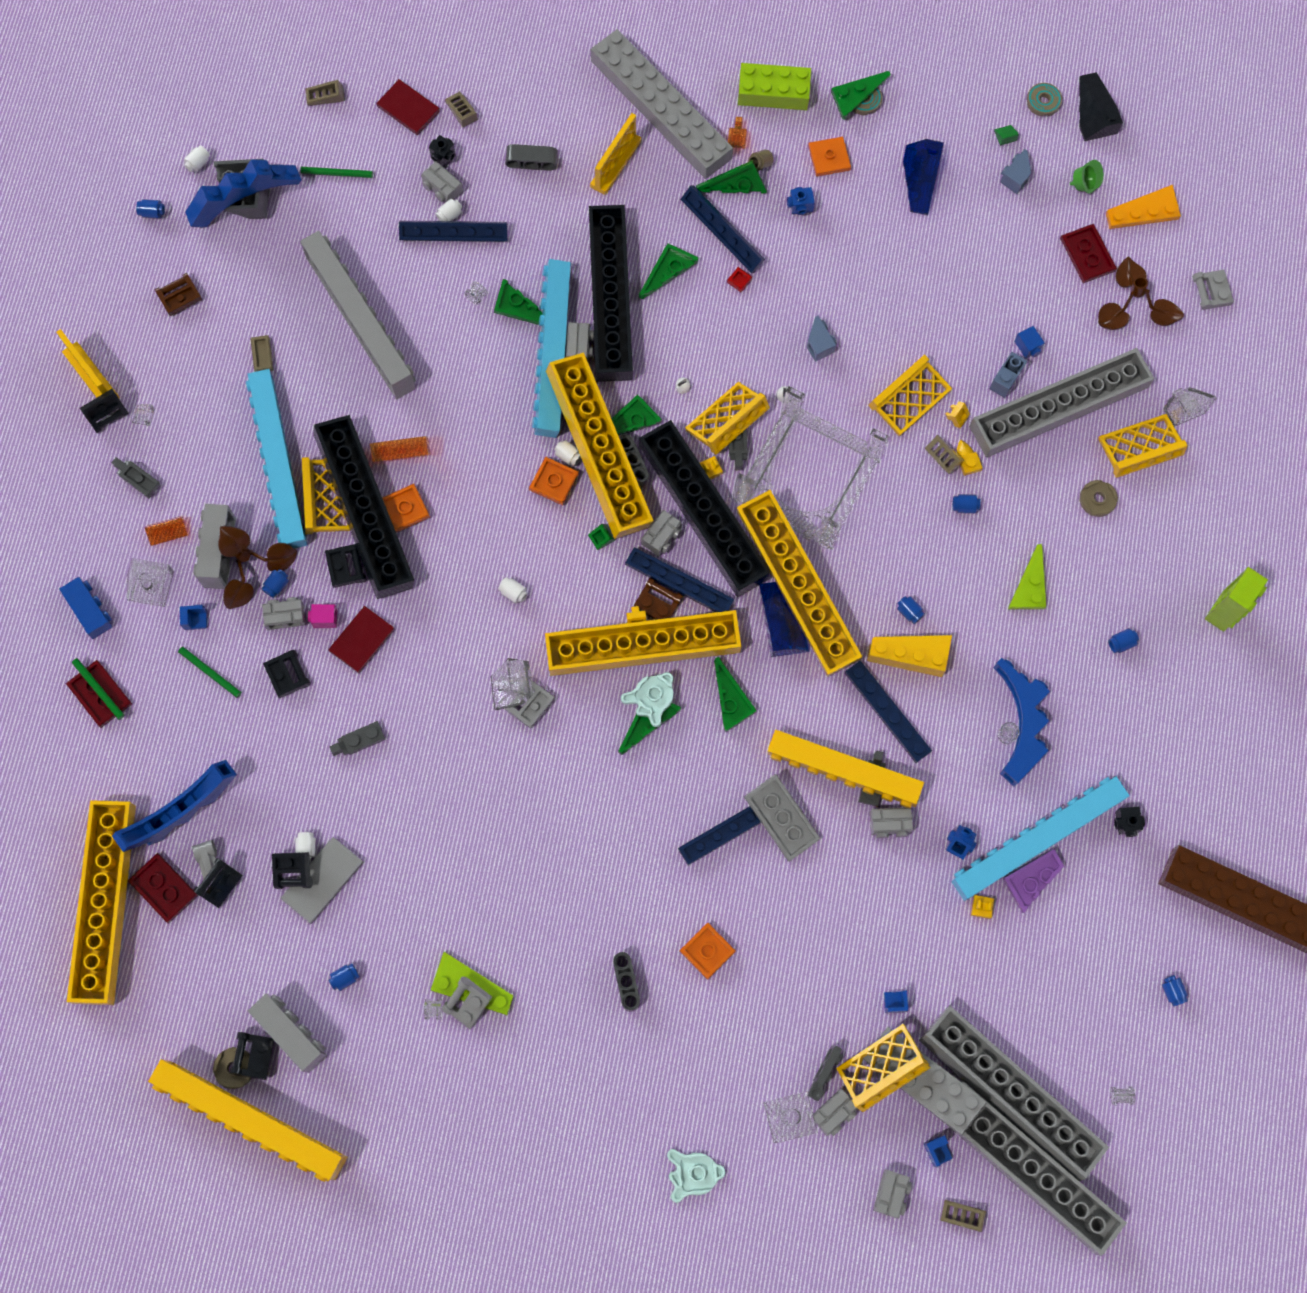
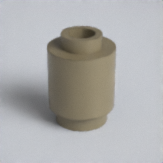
[748,149,773,171]

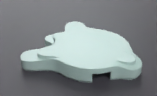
[621,672,674,727]
[667,1149,725,1203]

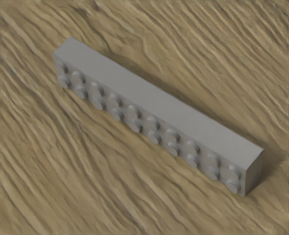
[590,29,733,179]
[300,231,416,400]
[969,348,1155,458]
[919,1006,1109,1181]
[942,1081,1127,1256]

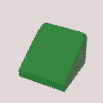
[994,125,1019,146]
[588,524,616,550]

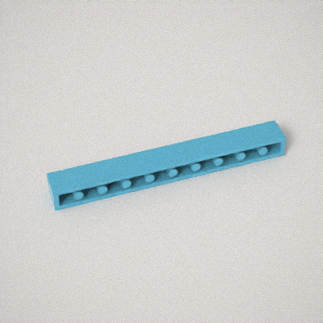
[532,259,571,438]
[246,369,308,548]
[951,776,1130,901]

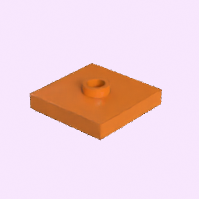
[808,136,851,177]
[529,456,579,506]
[382,484,430,533]
[679,923,736,980]

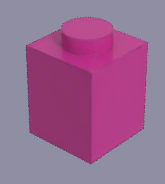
[308,604,337,628]

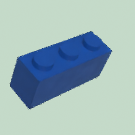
[59,577,113,639]

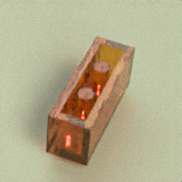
[370,436,431,462]

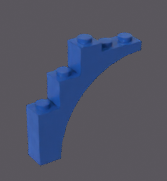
[185,159,302,227]
[993,658,1050,787]
[112,760,237,852]

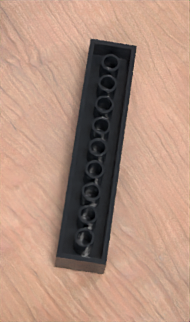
[589,205,633,382]
[313,415,414,599]
[639,420,771,598]

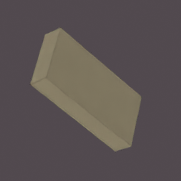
[250,335,274,372]

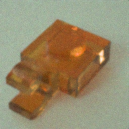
[728,117,747,149]

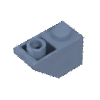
[1000,149,1031,194]
[807,315,837,362]
[989,352,1027,398]

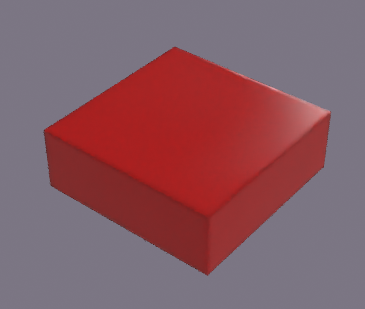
[727,267,752,292]

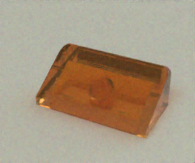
[145,516,188,546]

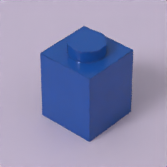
[1014,326,1045,359]

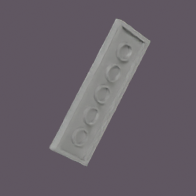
[863,1027,987,1136]

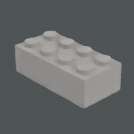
[193,504,236,589]
[248,993,327,1073]

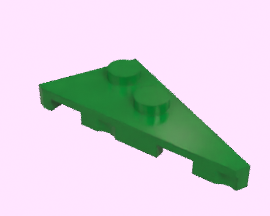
[831,71,891,120]
[696,160,767,193]
[639,243,699,299]
[494,279,542,325]
[611,394,662,436]
[714,657,757,732]
[618,703,681,755]

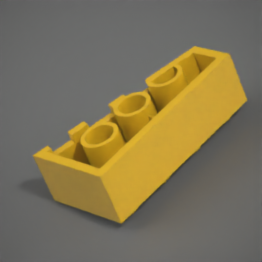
[867,635,952,677]

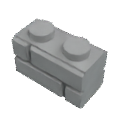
[421,161,463,202]
[566,322,594,363]
[641,510,682,556]
[262,597,306,630]
[869,808,913,838]
[810,1089,857,1136]
[873,1169,912,1219]

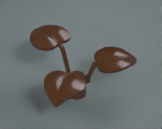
[1098,256,1184,330]
[218,526,297,609]

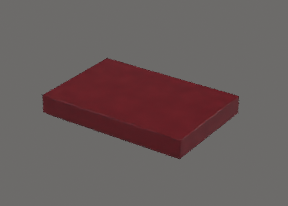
[376,79,440,136]
[1060,223,1117,284]
[328,606,395,673]
[65,660,132,728]
[128,853,199,924]

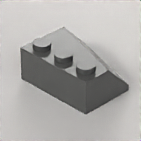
[213,159,270,219]

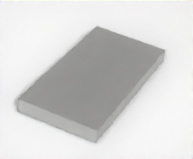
[744,774,821,862]
[280,837,364,924]

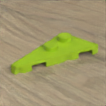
[1008,544,1046,610]

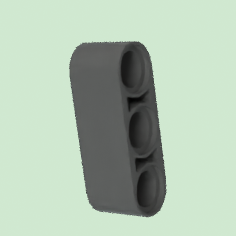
[505,144,558,171]
[619,434,649,489]
[613,952,640,1012]

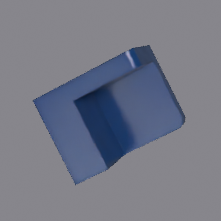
[180,605,207,630]
[883,990,908,1013]
[924,1135,952,1167]

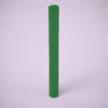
[301,166,373,178]
[178,647,242,698]
[72,658,125,720]

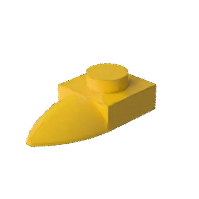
[957,440,983,476]

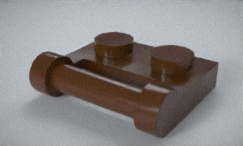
[154,273,202,316]
[633,578,683,620]

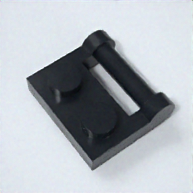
[80,389,129,433]
[325,544,367,588]
[263,650,311,699]
[272,852,313,889]
[193,858,243,908]
[229,1032,274,1080]

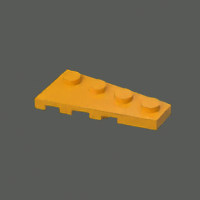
[1106,184,1181,229]

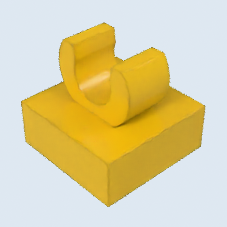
[945,401,970,428]
[700,456,723,480]
[626,606,647,623]
[971,895,994,919]

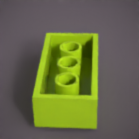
[738,63,811,111]
[1205,567,1268,632]

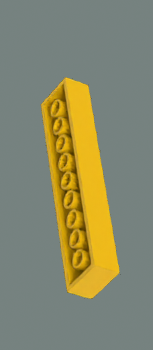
[546,352,653,539]
[737,489,862,677]
[545,610,741,676]
[67,800,136,1005]
[148,1059,348,1182]

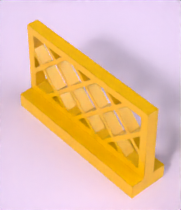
[590,113,642,195]
[56,329,120,398]
[868,354,952,436]
[685,382,770,455]
[1098,414,1188,478]
[302,457,350,535]
[836,1024,931,1112]

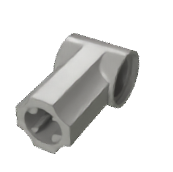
[192,840,220,880]

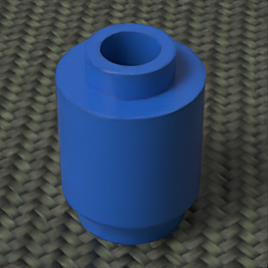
[136,199,165,219]
[952,494,980,514]
[261,569,289,598]
[897,596,925,624]
[1108,628,1139,653]
[328,963,360,991]
[1161,975,1188,1007]

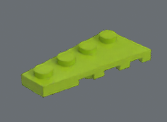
[431,952,514,1015]

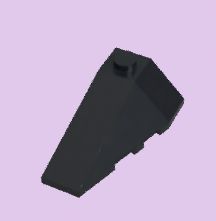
[1079,72,1123,141]

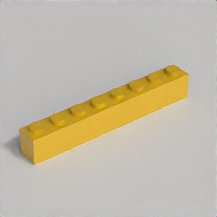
[767,729,924,808]

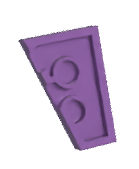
[1002,849,1064,913]

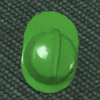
[1070,160,1104,194]

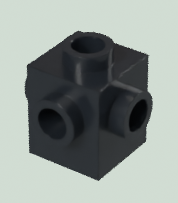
[429,135,456,168]
[1114,806,1145,837]

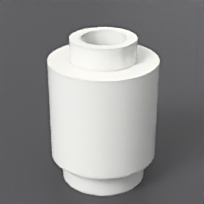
[184,145,210,172]
[435,199,463,221]
[554,440,581,466]
[498,577,528,604]
[295,832,316,861]

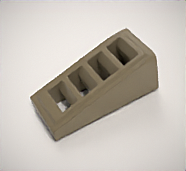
[305,80,345,106]
[445,91,478,128]
[925,435,964,474]
[940,1200,987,1232]

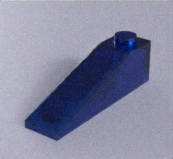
[903,139,944,215]
[759,582,809,657]

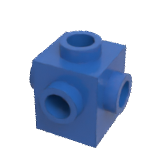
[787,187,815,215]
[946,824,977,860]

